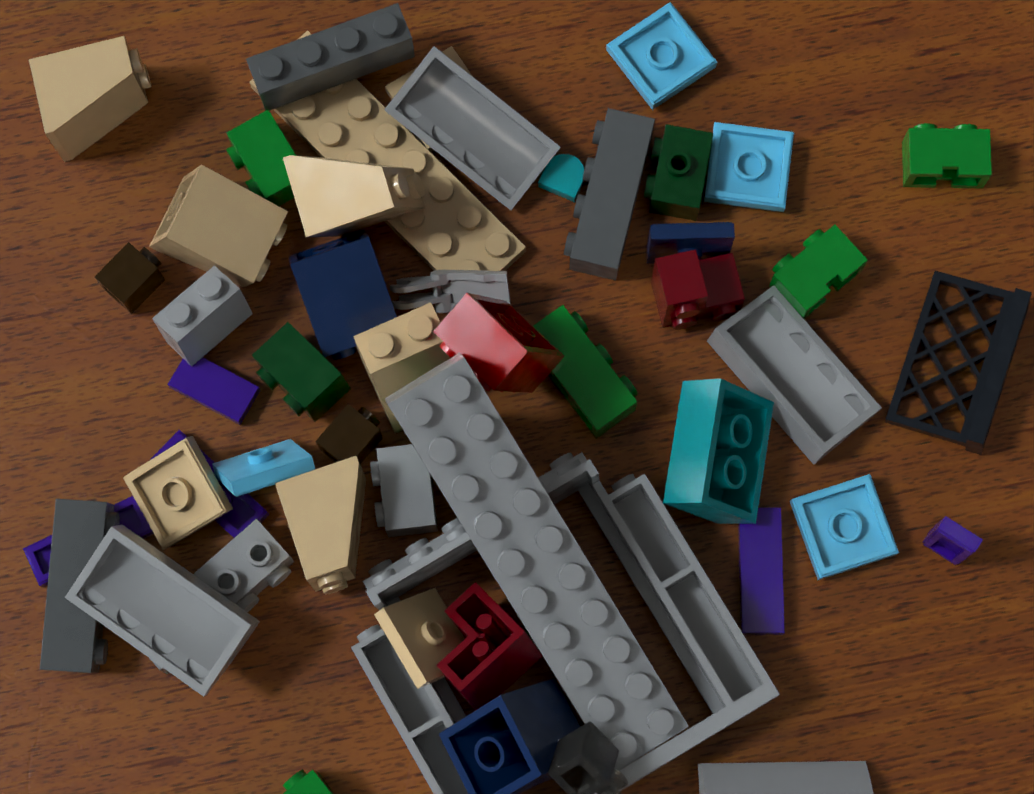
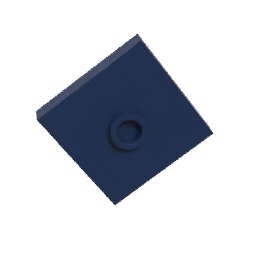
[646,222,735,264]

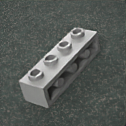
[149,519,294,674]

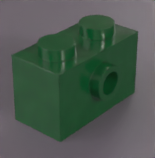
[644,124,713,221]
[252,322,351,422]

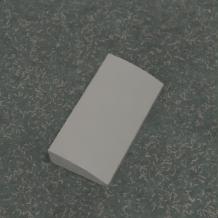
[384,46,561,210]
[707,285,882,465]
[65,525,260,697]
[698,761,874,794]

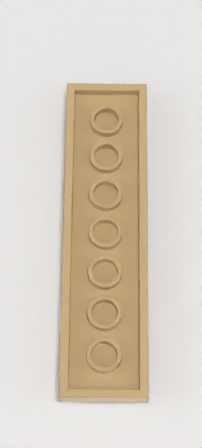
[249,31,526,271]

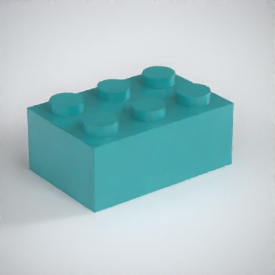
[663,378,774,524]

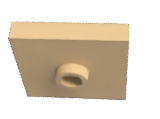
[123,436,233,550]
[374,588,465,689]

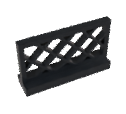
[885,271,1032,455]

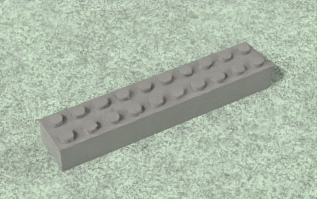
[385,353,689,773]

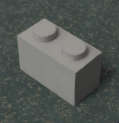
[152,265,253,367]
[370,444,438,538]

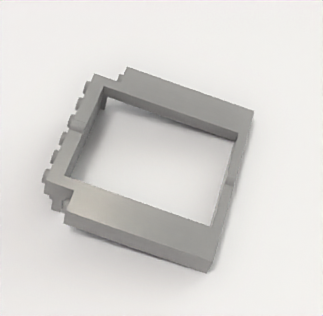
[351,452,780,794]

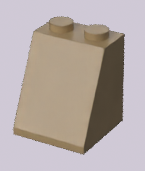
[29,36,151,162]
[283,155,425,237]
[149,165,288,287]
[353,302,450,433]
[275,456,366,594]

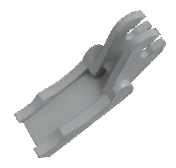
[390,270,511,313]

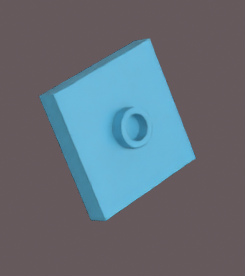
[606,2,717,110]
[704,122,794,212]
[212,439,315,497]
[790,474,899,580]

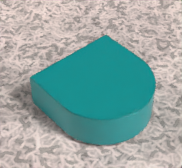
[538,154,584,203]

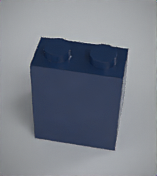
[288,230,397,360]
[439,678,595,794]

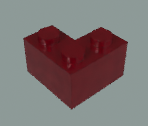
[651,249,745,330]
[436,582,543,710]

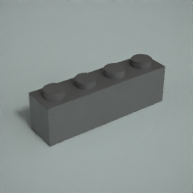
[246,3,415,111]
[564,108,655,281]
[40,499,120,673]

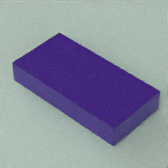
[167,357,261,425]
[922,516,983,565]

